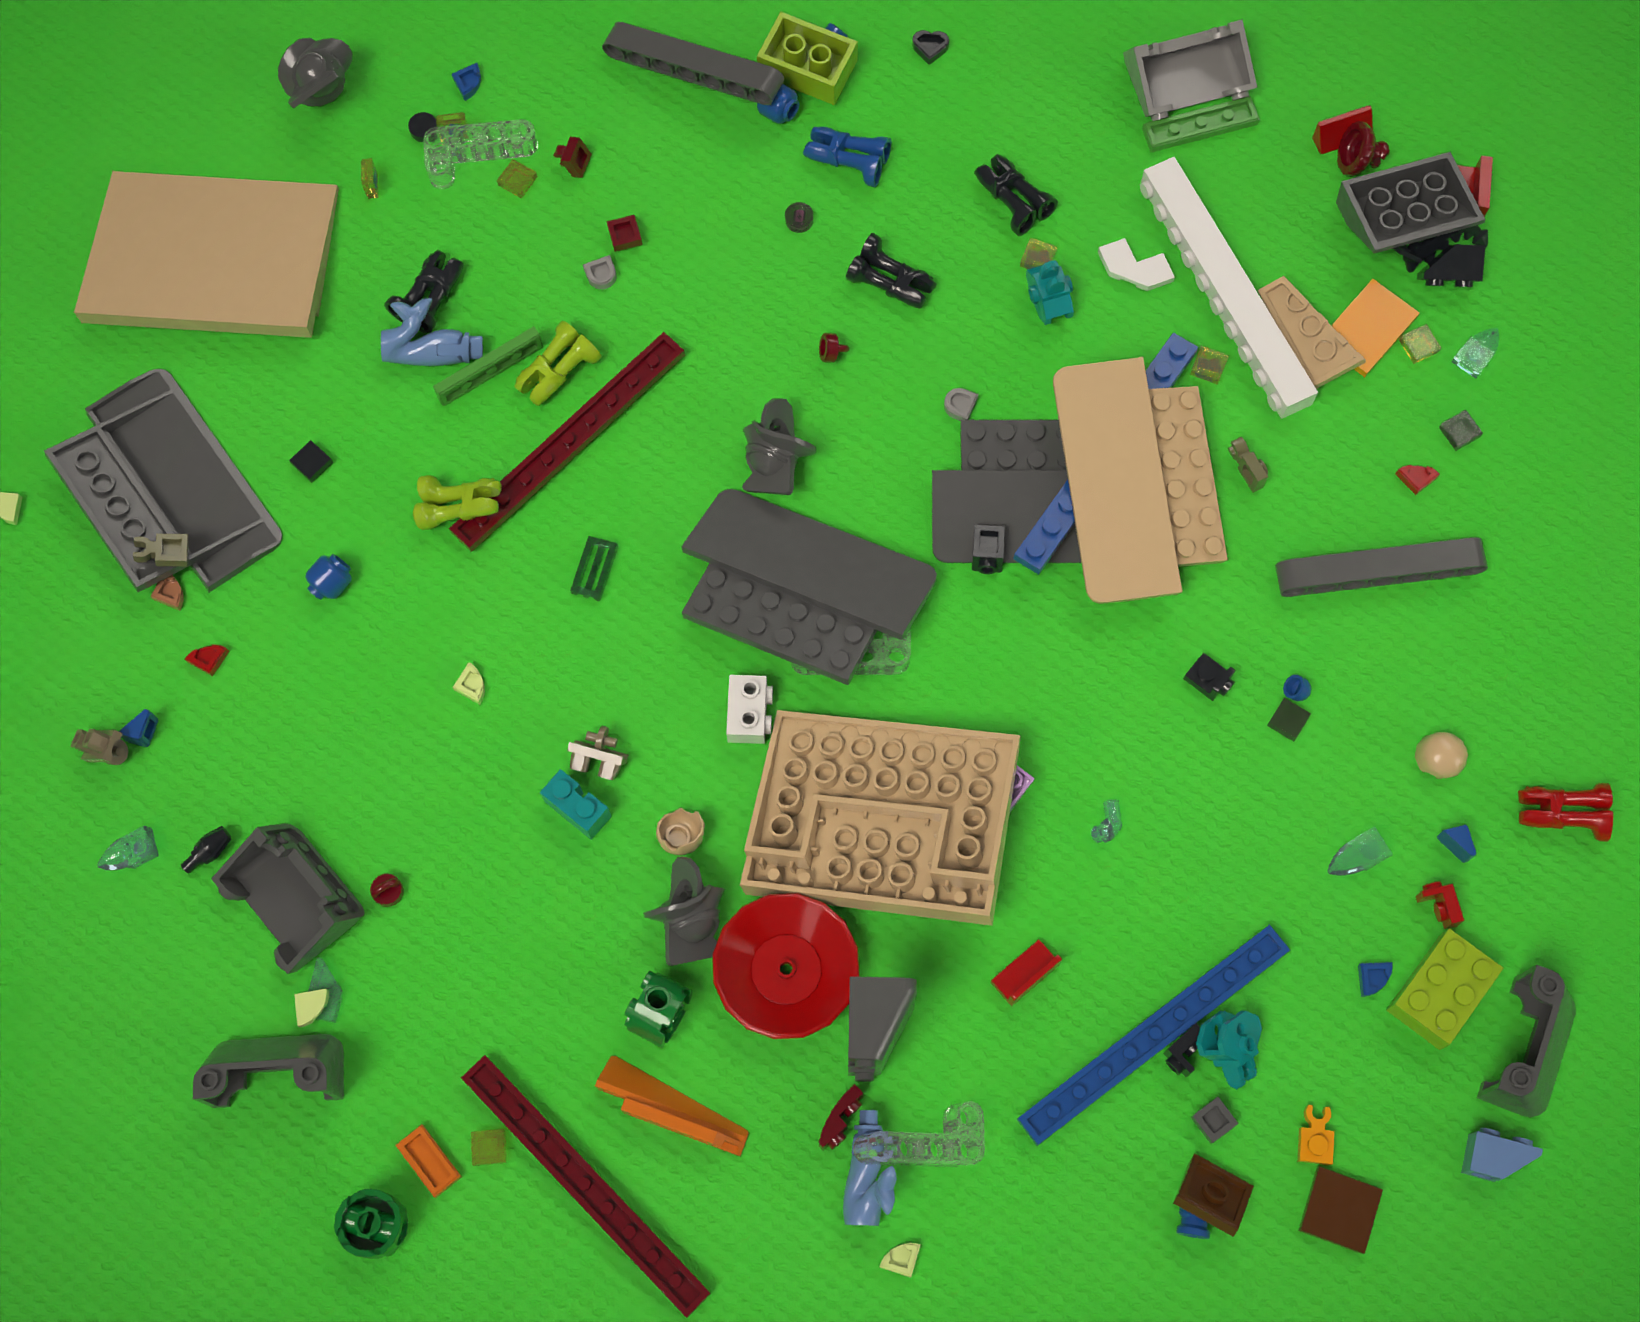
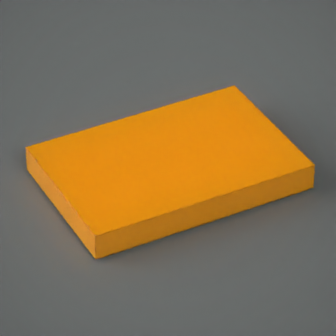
[1331,279,1419,378]

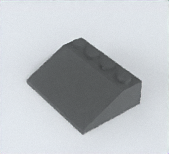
[1336,152,1485,254]

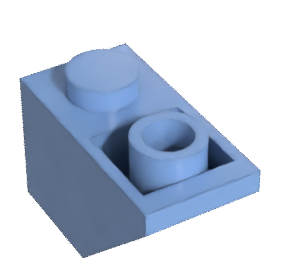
[1461,1128,1543,1182]

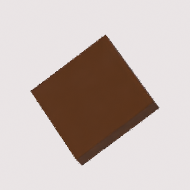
[1173,1153,1254,1237]
[1298,1166,1383,1254]

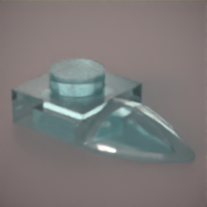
[1452,328,1499,379]
[97,826,159,871]
[1328,826,1393,875]

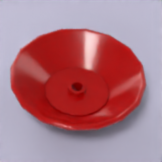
[712,893,859,1039]

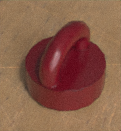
[819,333,849,363]
[370,874,404,907]

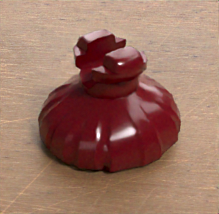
[1337,121,1390,176]

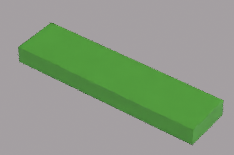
[1142,96,1260,153]
[433,326,543,406]

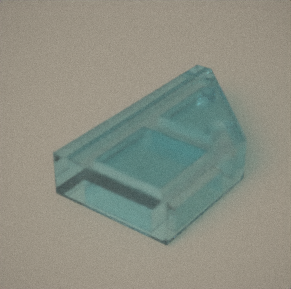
[308,958,343,1023]

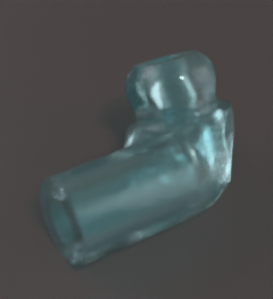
[1091,800,1122,843]

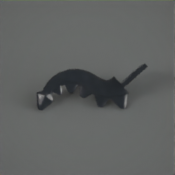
[1393,225,1488,273]

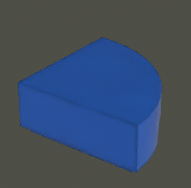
[452,63,481,101]
[1358,962,1393,997]

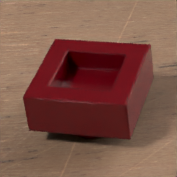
[607,215,642,252]

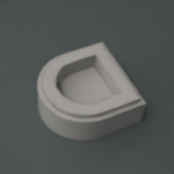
[583,255,616,289]
[944,388,979,421]

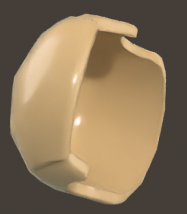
[1415,732,1468,779]
[656,808,705,856]

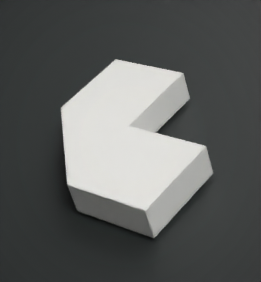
[1098,238,1175,291]

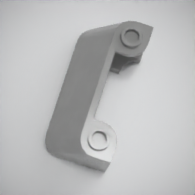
[1123,19,1257,121]

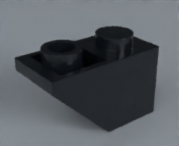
[1417,244,1485,287]

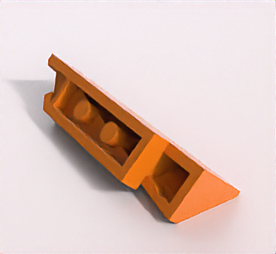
[595,1056,749,1157]

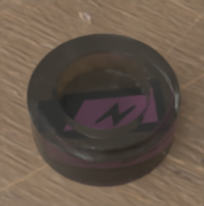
[785,202,814,233]

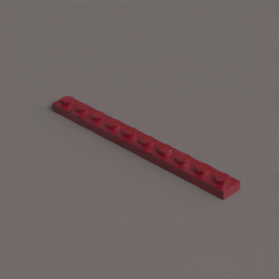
[449,332,685,552]
[461,1055,711,1318]

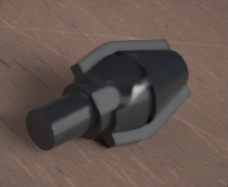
[181,826,231,874]

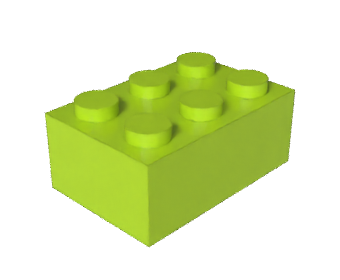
[757,11,858,105]
[1386,928,1504,1050]

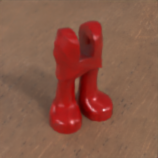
[1518,783,1613,842]

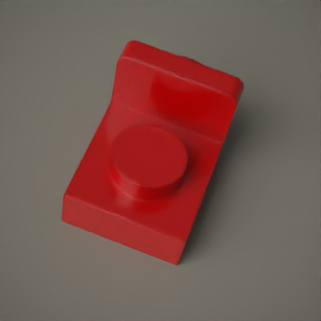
[1415,881,1464,929]

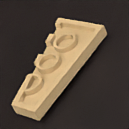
[1257,276,1366,389]

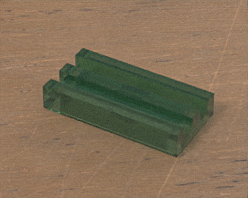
[570,536,618,601]

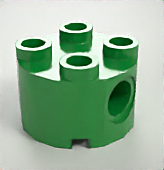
[624,971,693,1048]
[334,1189,408,1259]

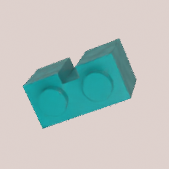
[540,769,612,840]

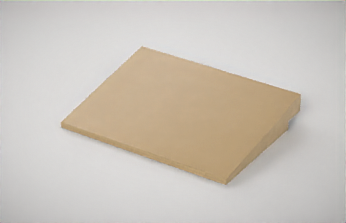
[74,171,339,338]
[740,710,1021,926]

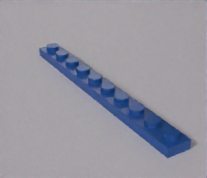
[1013,333,1198,575]
[1017,925,1290,1146]

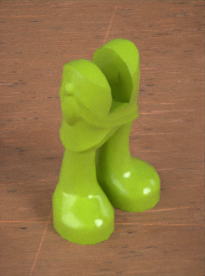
[515,321,602,406]
[413,475,502,530]

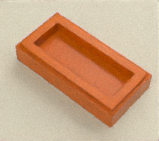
[395,1124,462,1198]

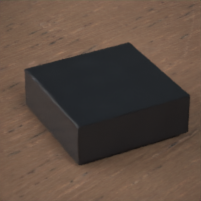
[289,440,333,483]

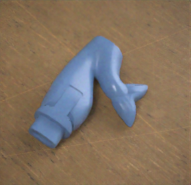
[381,298,483,366]
[843,1110,897,1226]

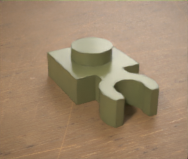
[1228,437,1268,493]
[133,533,189,567]

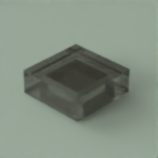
[1439,410,1483,451]
[1267,698,1311,742]

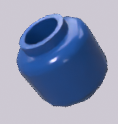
[757,84,799,124]
[306,554,351,600]

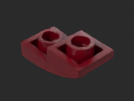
[819,1084,863,1151]

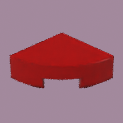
[1395,465,1440,495]
[185,645,229,677]

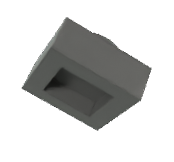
[1191,1097,1239,1144]

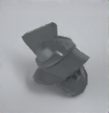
[278,38,352,108]
[742,398,816,495]
[643,856,725,966]

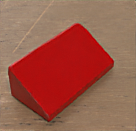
[1312,106,1373,154]

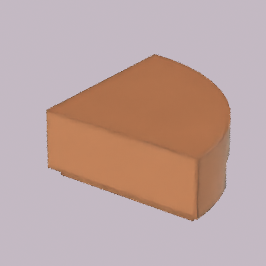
[150,575,184,611]

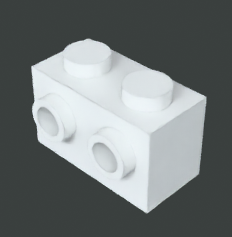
[726,675,773,744]

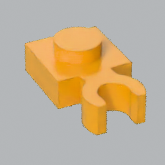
[1297,1105,1334,1165]

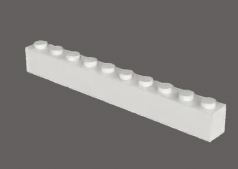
[1140,157,1318,419]

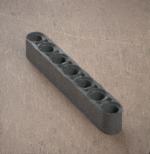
[602,22,784,105]
[1275,537,1488,597]

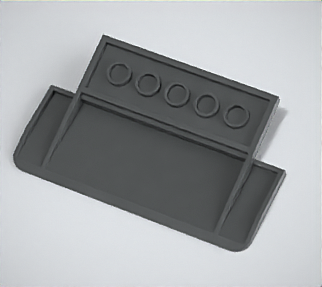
[44,369,282,592]
[932,420,1081,563]
[681,489,937,685]

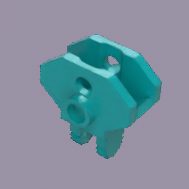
[1026,260,1074,325]
[1196,1011,1262,1090]

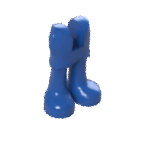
[803,126,891,187]

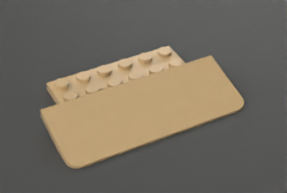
[1053,357,1228,604]

